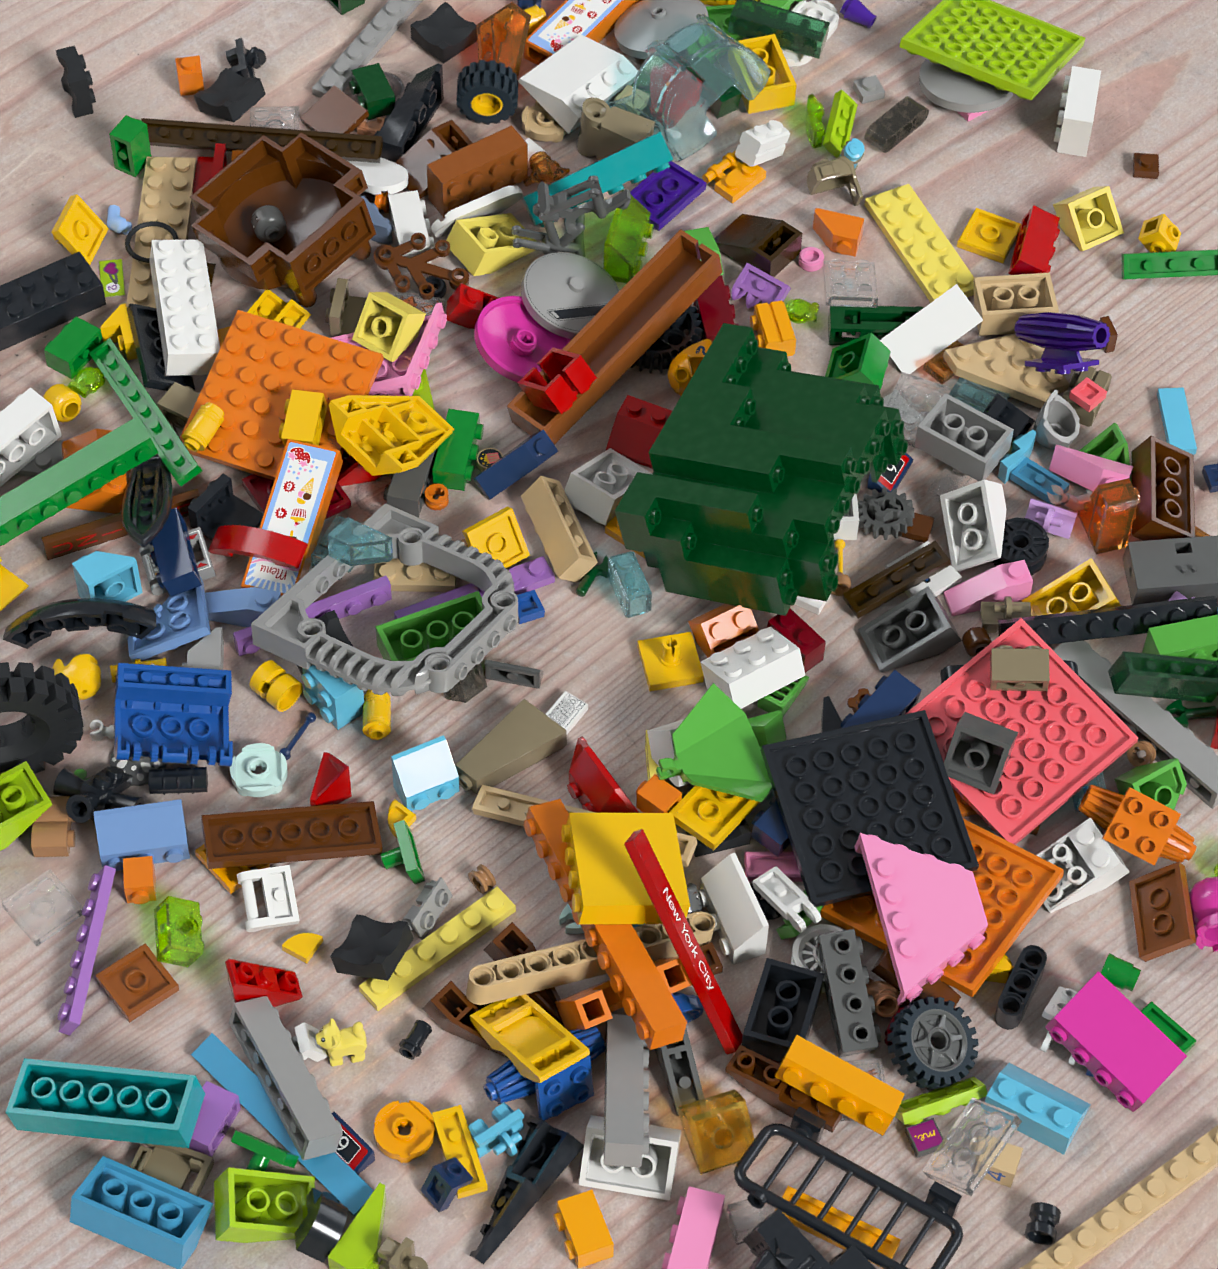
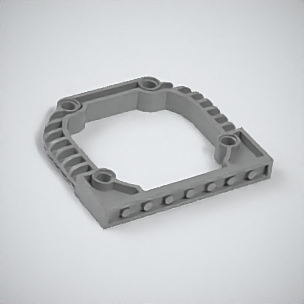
[251,503,518,696]

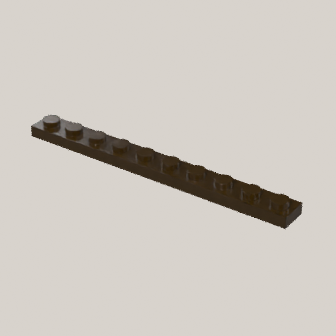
[141,118,383,163]

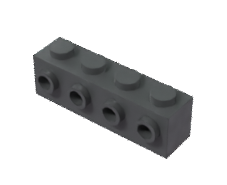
[815,929,881,1057]

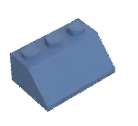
[94,799,190,871]

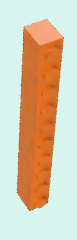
[524,799,687,1050]

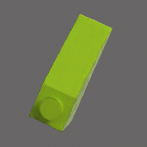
[328,1183,386,1269]

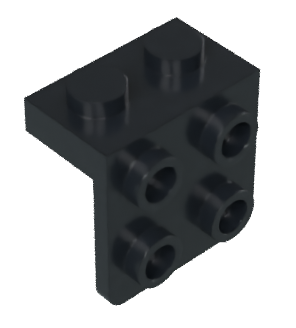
[188,473,264,541]

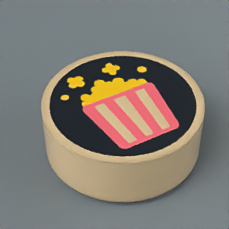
[477,448,503,472]

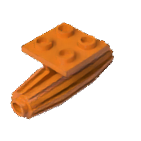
[1078,784,1197,866]

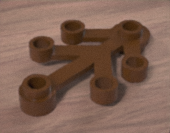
[373,233,469,300]

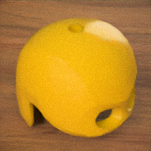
[52,654,101,700]

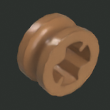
[1127,741,1156,767]
[468,864,496,894]

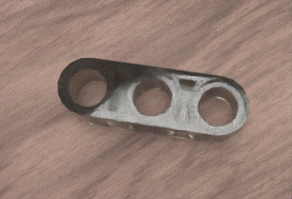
[864,96,929,153]

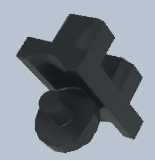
[226,37,266,78]

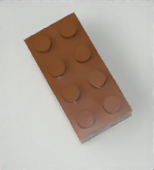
[427,125,528,218]

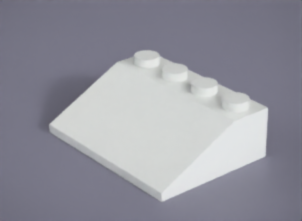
[518,35,640,134]

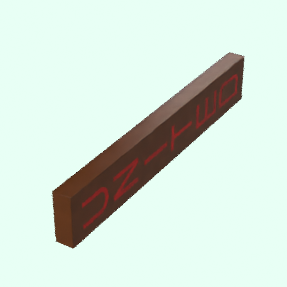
[41,489,200,560]

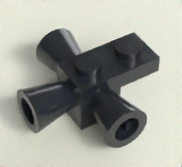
[53,766,144,823]

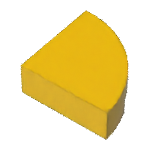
[388,799,416,838]
[282,933,323,964]

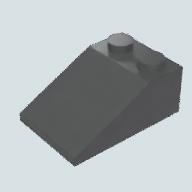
[858,586,962,672]

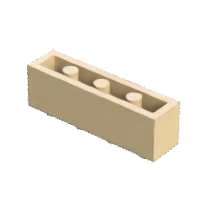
[521,476,598,583]

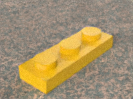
[432,1105,488,1199]

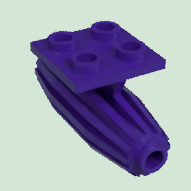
[1015,312,1110,374]

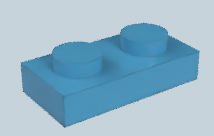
[1010,457,1070,505]

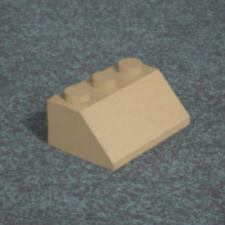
[973,273,1059,336]

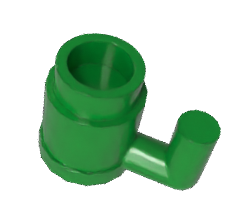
[1101,953,1141,992]

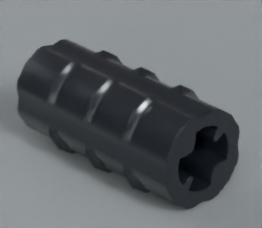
[149,766,208,795]

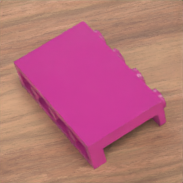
[1045,971,1187,1112]

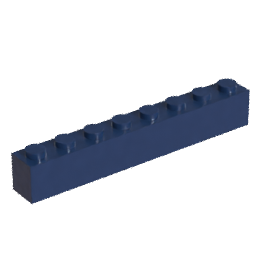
[751,670,922,857]

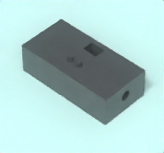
[1122,535,1218,605]

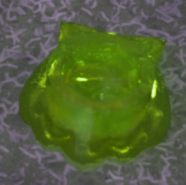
[785,298,820,324]
[68,367,105,398]

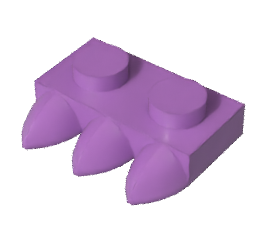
[732,263,791,309]

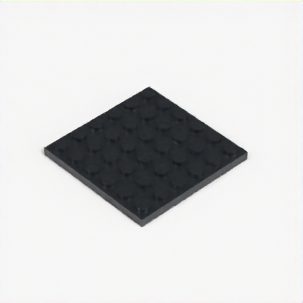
[761,710,979,907]

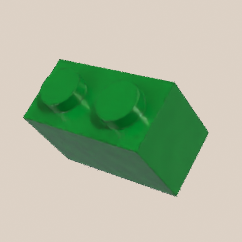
[109,115,152,177]
[44,316,103,379]

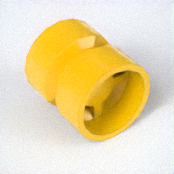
[249,660,303,712]

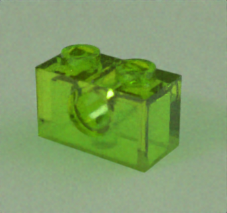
[154,896,204,967]

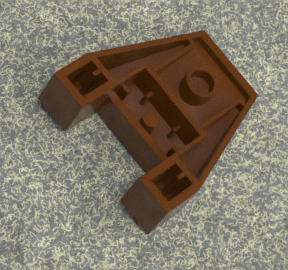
[422,922,570,1058]

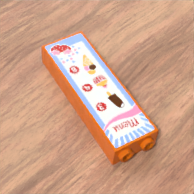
[524,0,642,65]
[241,439,343,596]

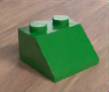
[825,333,891,390]

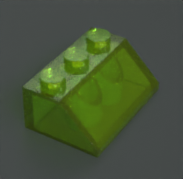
[603,190,654,284]

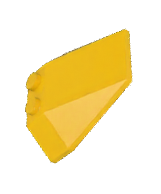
[329,395,454,476]

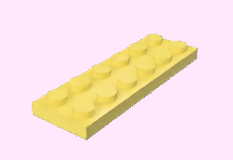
[864,184,974,303]

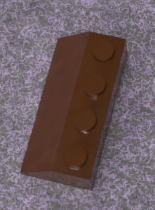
[1131,436,1195,541]

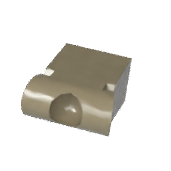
[577,97,655,160]

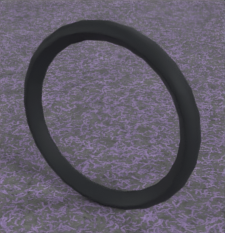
[125,221,179,263]

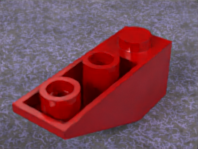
[446,283,499,329]

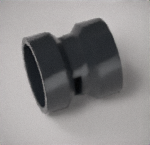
[1025,1202,1061,1245]

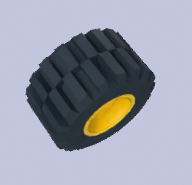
[456,60,518,124]

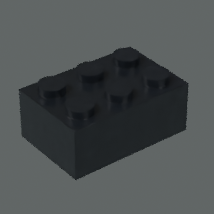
[742,958,824,1062]

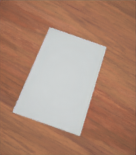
[880,284,983,377]

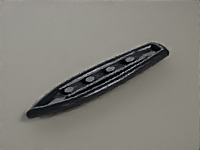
[121,455,173,548]

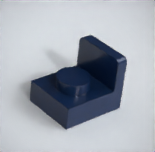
[421,1157,473,1212]

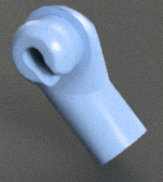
[107,205,132,235]

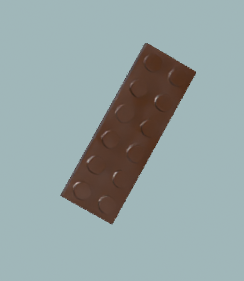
[201,801,383,869]

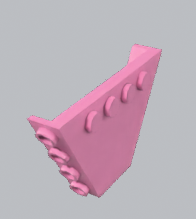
[332,302,447,396]
[855,833,988,1005]

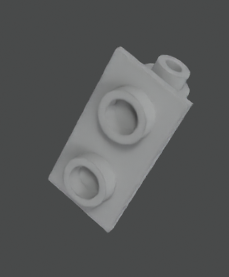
[402,877,453,940]

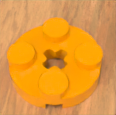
[374,1100,435,1163]

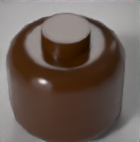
[962,627,992,657]

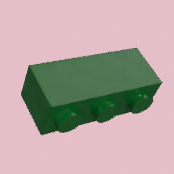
[433,409,484,491]

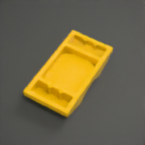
[470,994,590,1083]

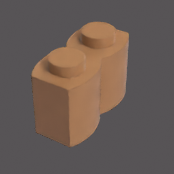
[31,796,76,857]

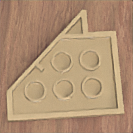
[943,334,1069,408]

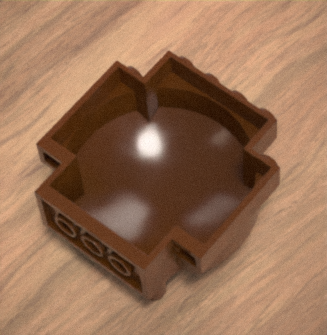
[190,132,376,308]

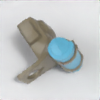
[806,138,865,206]

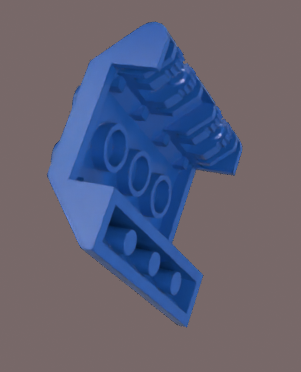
[114,663,233,766]

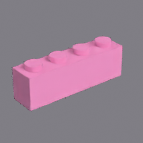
[662,1186,725,1269]

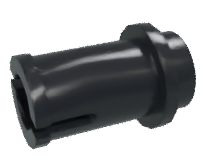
[399,1020,432,1060]

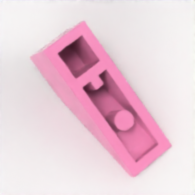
[1049,444,1133,500]
[943,560,1033,616]

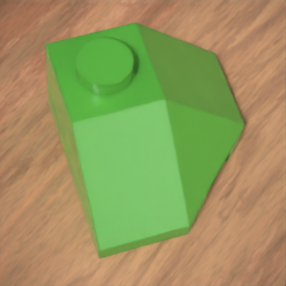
[1114,758,1187,810]

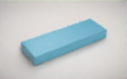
[1157,388,1197,455]

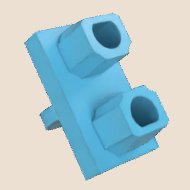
[469,1103,524,1158]

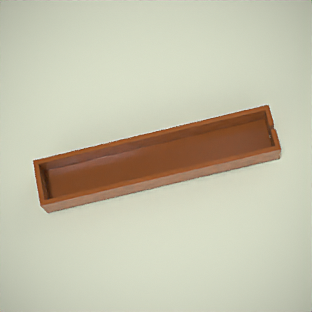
[507,229,723,445]

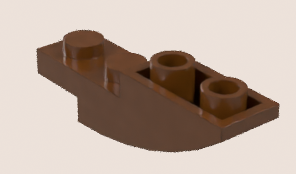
[725,1045,843,1133]

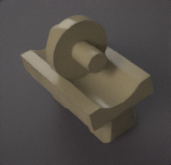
[980,596,1031,633]
[378,1237,428,1269]

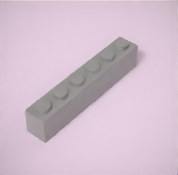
[229,996,342,1161]
[603,1014,649,1167]

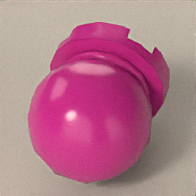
[1189,877,1218,952]

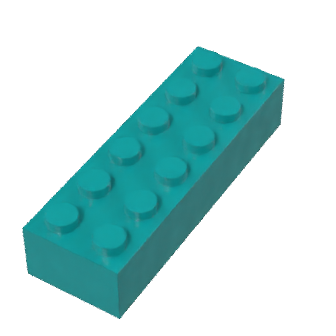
[521,132,674,228]
[6,1058,205,1148]

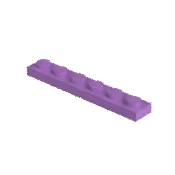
[394,556,555,619]
[233,576,392,657]
[57,865,116,1036]

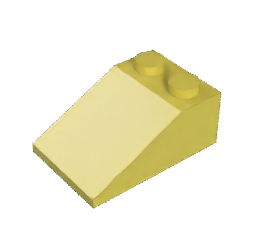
[446,213,537,276]

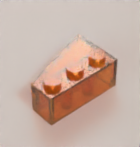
[477,2,531,80]
[1077,478,1140,554]

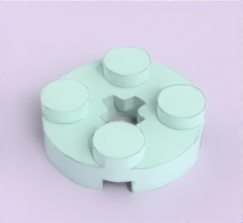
[230,743,288,797]

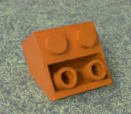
[688,604,759,658]

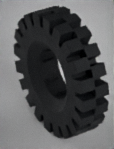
[0,662,84,775]

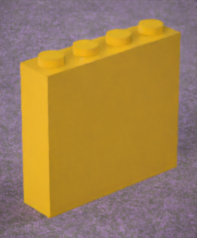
[561,813,690,924]

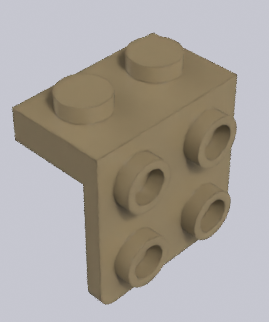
[325,278,367,337]

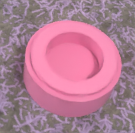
[798,247,824,272]

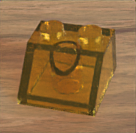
[678,1089,758,1174]

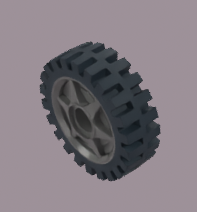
[887,997,978,1090]

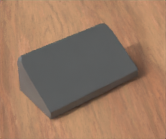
[485,660,543,689]

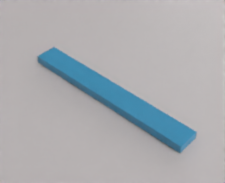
[191,1033,374,1217]

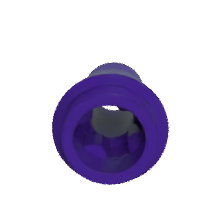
[840,0,877,28]

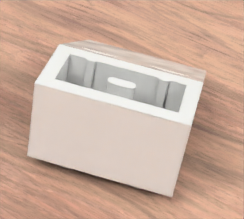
[1036,817,1130,913]

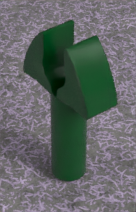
[576,552,609,597]
[1165,699,1218,728]

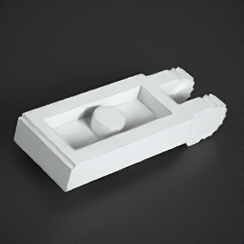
[752,866,822,933]

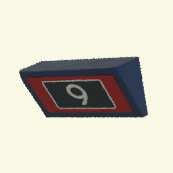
[867,453,914,493]
[332,1111,375,1175]

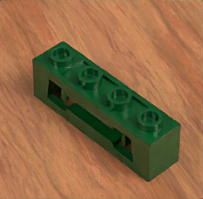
[828,305,924,345]

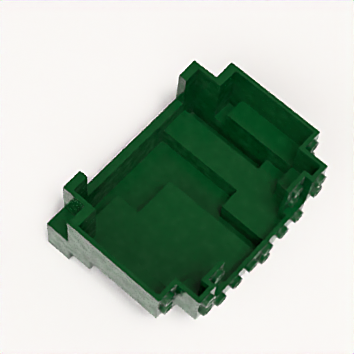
[615,323,908,616]

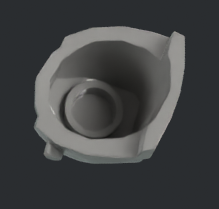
[1033,389,1080,450]

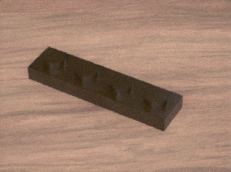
[843,541,951,619]

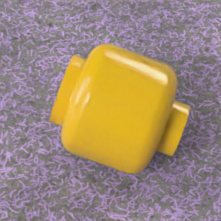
[43,384,82,422]

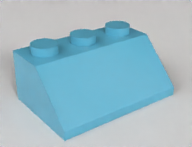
[982,1063,1091,1154]

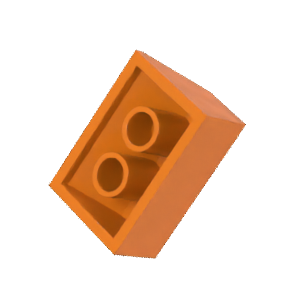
[62,428,127,514]

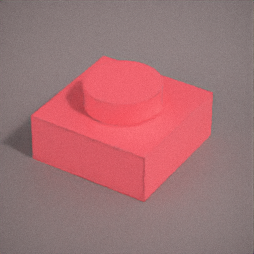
[1069,377,1107,412]

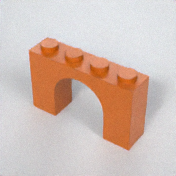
[555,957,692,1030]

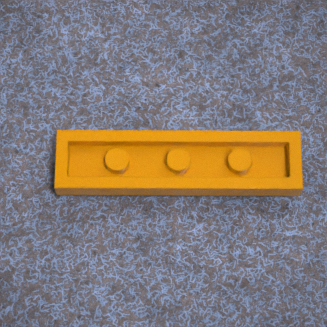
[775,1186,901,1267]

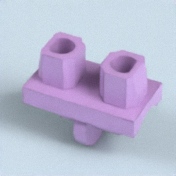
[1025,498,1078,539]

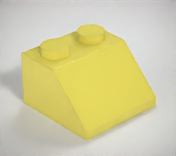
[1053,186,1124,251]
[352,292,426,362]

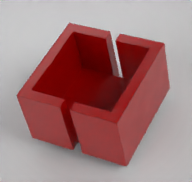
[518,347,597,414]

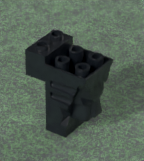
[743,1208,876,1269]

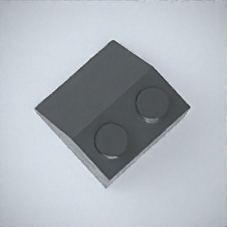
[944,712,1019,794]

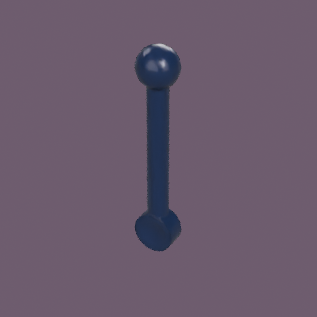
[279,712,316,760]

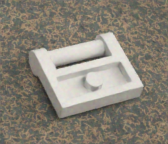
[237,865,300,932]

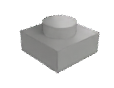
[853,75,885,104]

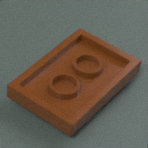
[1129,862,1196,962]

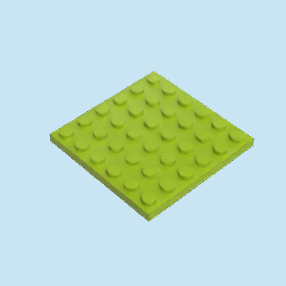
[899,0,1086,100]

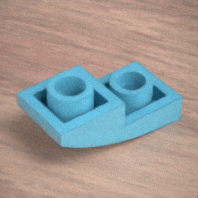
[998,430,1036,484]

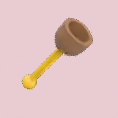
[831,539,851,596]

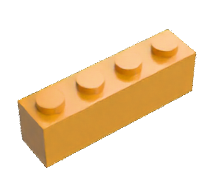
[775,1035,905,1136]

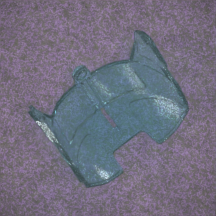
[607,14,771,162]

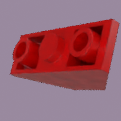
[225,959,303,1007]

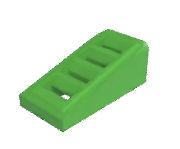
[757,676,809,717]

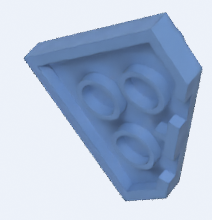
[127,577,211,662]

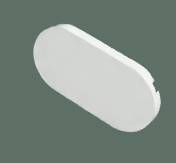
[777,0,839,67]
[348,158,408,195]
[431,185,523,237]

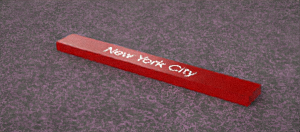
[624,829,743,1055]

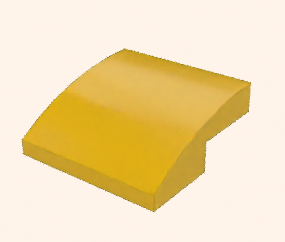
[247,290,312,329]

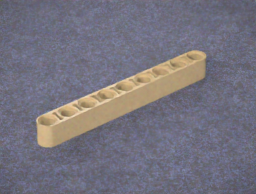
[466,911,715,1005]

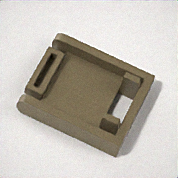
[130,1144,214,1197]

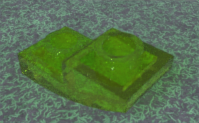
[805,94,825,149]

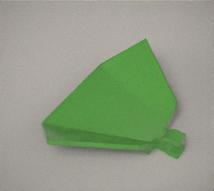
[656,683,773,802]

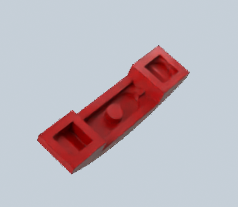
[208,525,308,569]

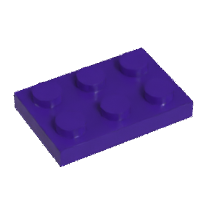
[625,161,706,231]

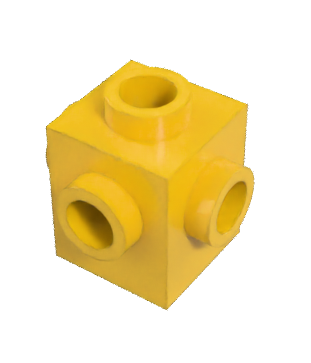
[1138,214,1181,252]

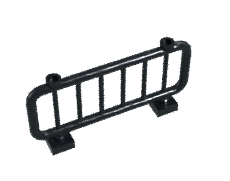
[734,1106,963,1269]

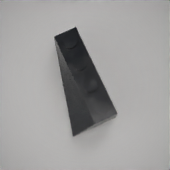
[374,64,444,162]

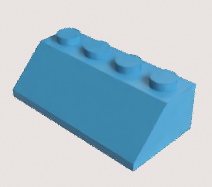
[70,1156,213,1269]

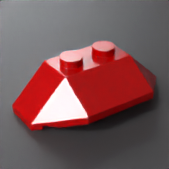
[567,736,640,813]

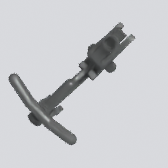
[511,176,631,258]

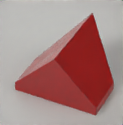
[310,752,352,806]

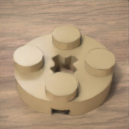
[522,101,567,143]

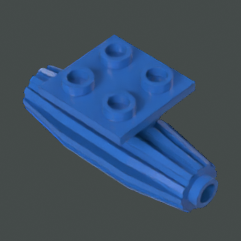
[484,1026,606,1121]

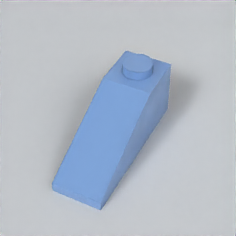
[205,587,281,627]

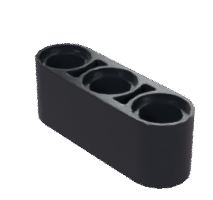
[994,945,1047,1030]

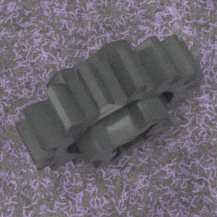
[858,487,914,540]

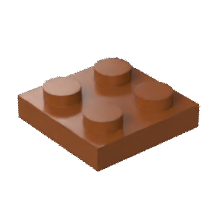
[95,943,179,1023]

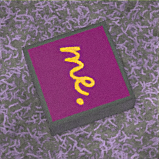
[905,1118,946,1158]

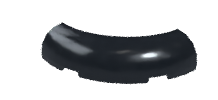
[3,598,156,649]

